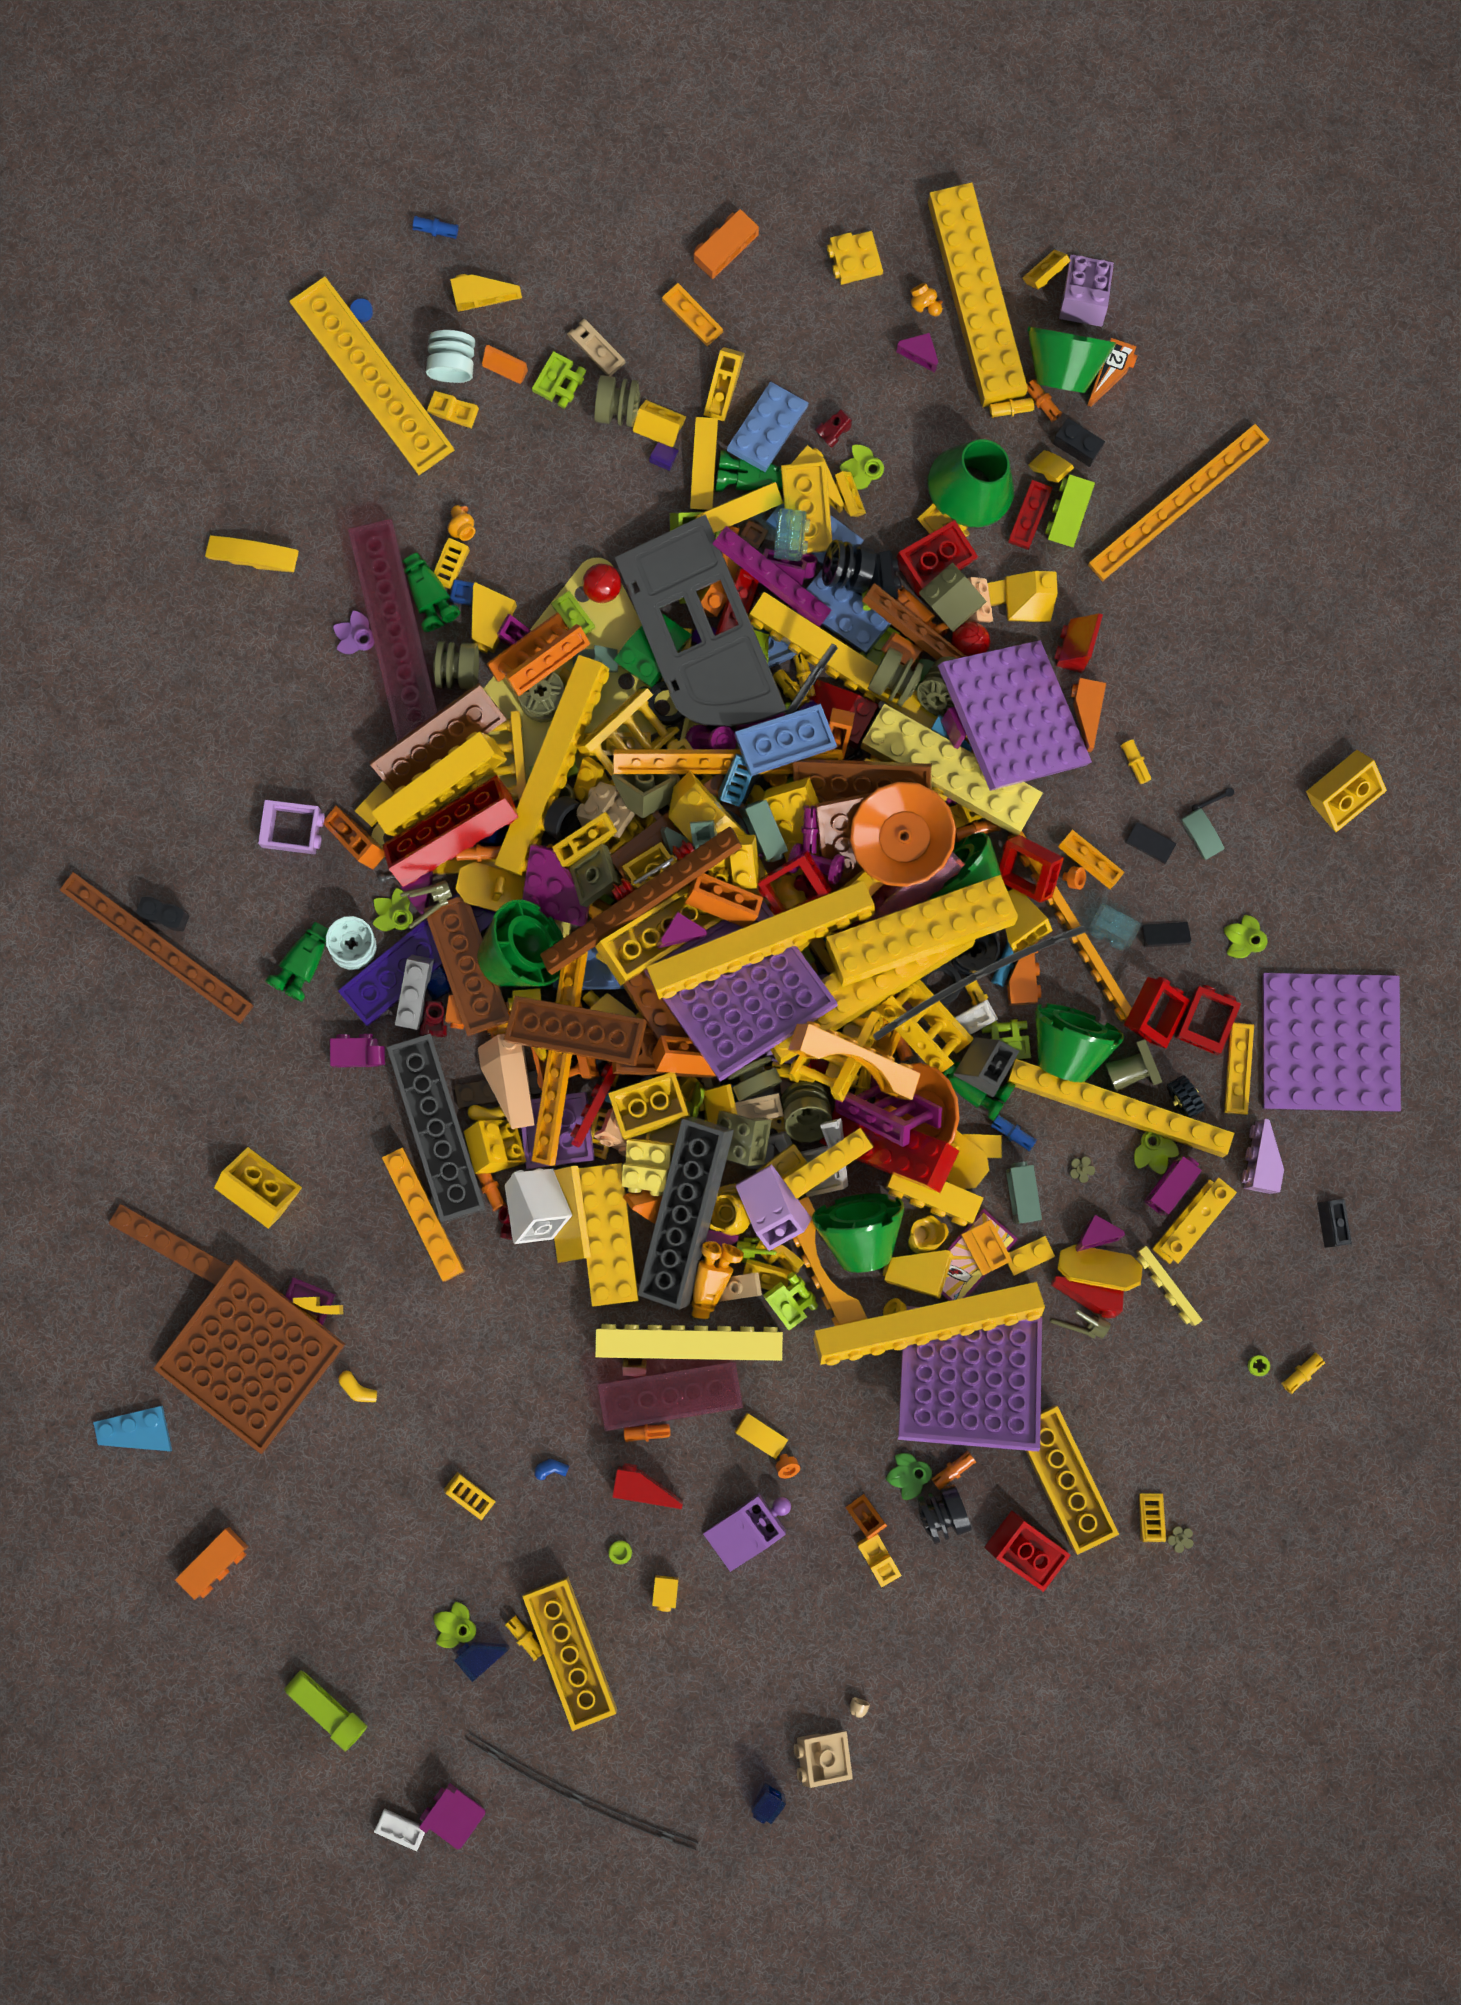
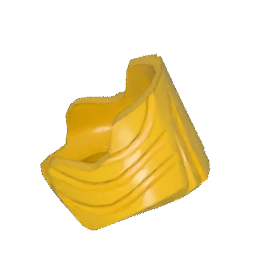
[908,1215,949,1254]

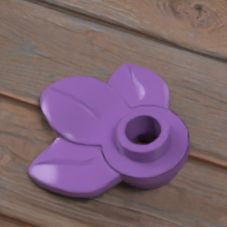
[333,611,375,654]

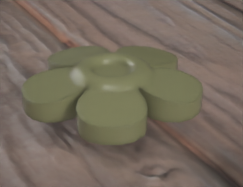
[1069,1157,1095,1183]
[1167,1526,1193,1553]

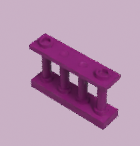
[835,1075,942,1147]

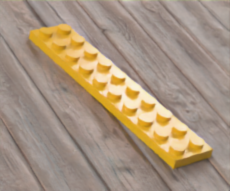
[289,276,455,476]

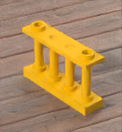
[576,688,679,786]
[468,711,527,802]
[876,979,974,1073]
[790,1011,884,1102]
[1151,1178,1237,1264]

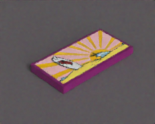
[942,1209,1018,1301]

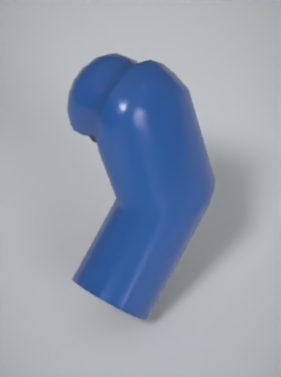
[534,1459,570,1480]

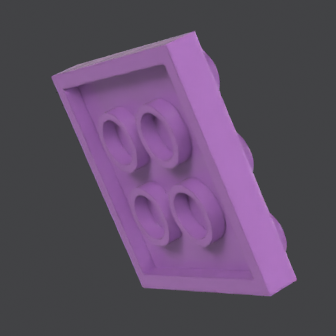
[521,1092,595,1169]

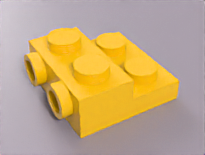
[827,231,883,285]

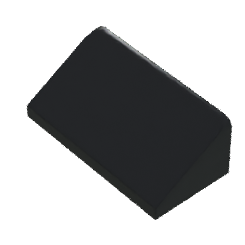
[1142,922,1191,947]
[1317,1199,1352,1248]

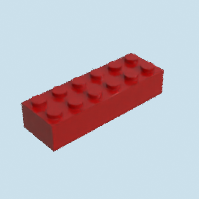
[382,775,519,887]
[819,1109,959,1193]

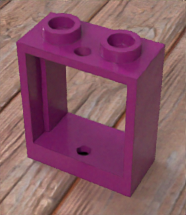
[1143,1156,1202,1216]

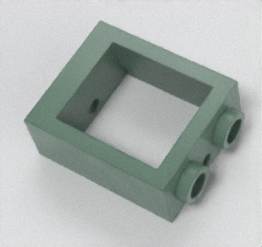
[739,800,788,862]
[1006,1161,1042,1224]

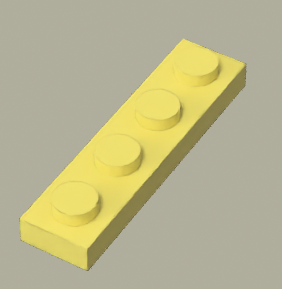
[1136,1246,1202,1326]

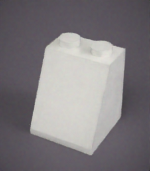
[505,1168,572,1244]

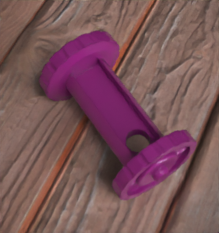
[686,725,737,749]
[788,843,845,885]

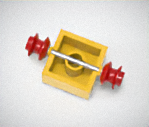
[611,840,695,910]

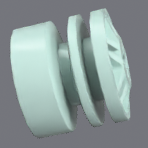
[426,330,475,383]
[326,916,377,970]

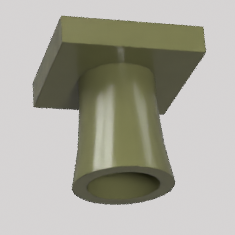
[569,844,623,907]
[1105,1039,1162,1092]

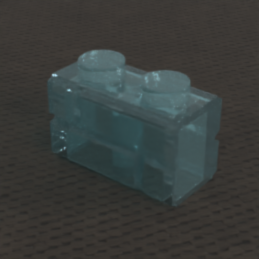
[774,508,810,561]
[1087,903,1142,951]

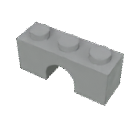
[395,955,434,1030]

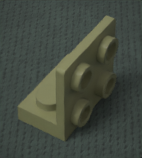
[717,1111,772,1166]

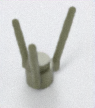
[400,880,452,929]
[1050,1309,1111,1339]

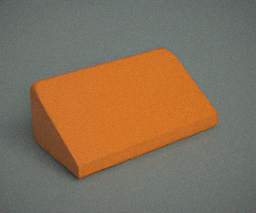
[482,345,528,384]

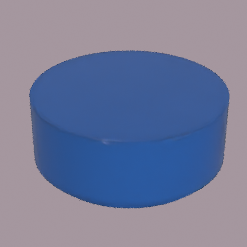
[350,299,373,322]

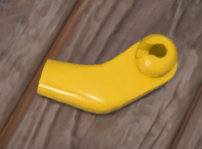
[468,1105,506,1121]
[338,1370,377,1402]

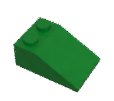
[614,614,693,688]

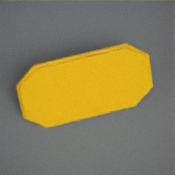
[455,862,525,912]
[947,1131,989,1189]
[1057,1245,1143,1291]

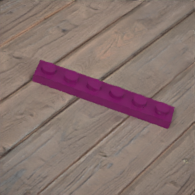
[712,526,832,627]

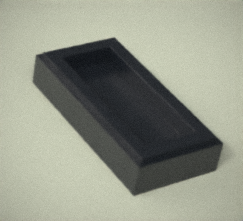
[1125,822,1177,864]

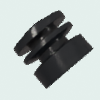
[822,539,875,593]
[951,933,1000,976]
[917,1484,972,1544]

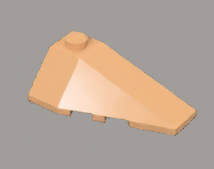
[478,1034,535,1129]

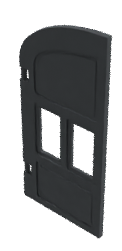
[615,514,787,726]

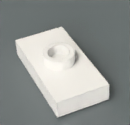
[955,999,998,1035]
[374,1809,425,1851]

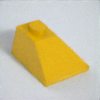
[1005,571,1058,622]

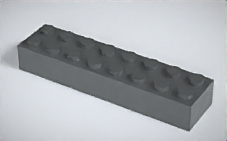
[387,1034,485,1224]
[638,1117,734,1310]

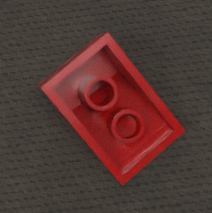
[896,520,978,598]
[1054,613,1103,673]
[809,680,878,749]
[612,1463,683,1509]
[984,1510,1071,1592]

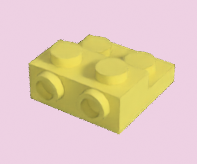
[622,1138,673,1196]

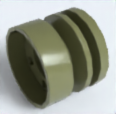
[595,375,640,427]
[433,641,479,690]
[867,647,924,707]
[917,656,957,717]
[518,672,565,723]
[727,1051,782,1102]
[781,1081,833,1142]

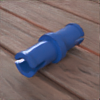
[413,216,459,239]
[991,1114,1037,1152]

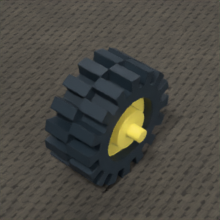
[1167,1075,1205,1118]

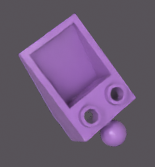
[703,1493,791,1572]

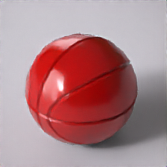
[582,564,621,603]
[951,621,991,656]

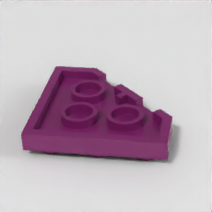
[522,844,590,926]

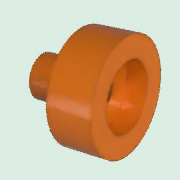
[1063,866,1086,890]
[775,1454,800,1479]

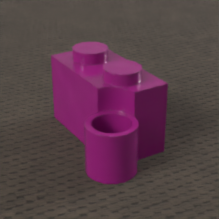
[759,548,817,586]
[330,1034,385,1068]

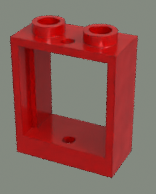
[999,835,1064,903]
[758,850,832,915]
[1124,976,1190,1048]
[1175,985,1241,1055]

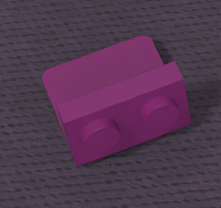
[419,1783,486,1849]

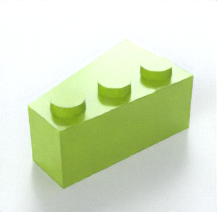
[1045,474,1095,547]

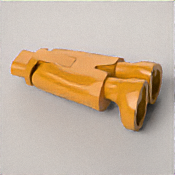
[691,1241,744,1319]

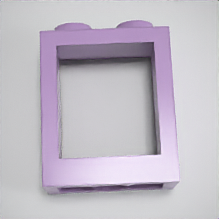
[258,800,325,854]

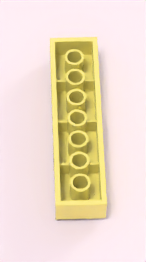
[860,704,1043,836]
[595,1324,783,1361]

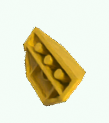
[668,771,748,847]

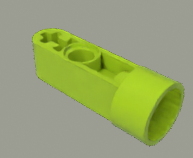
[284,1670,368,1752]

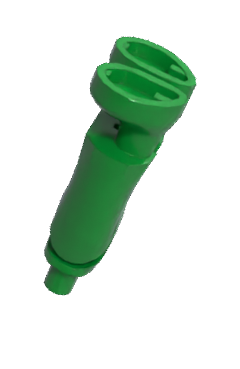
[715,450,783,493]
[403,553,461,632]
[265,922,328,1002]
[943,1059,1016,1121]

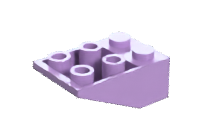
[1059,255,1114,327]
[1241,1119,1284,1194]
[736,1164,812,1251]

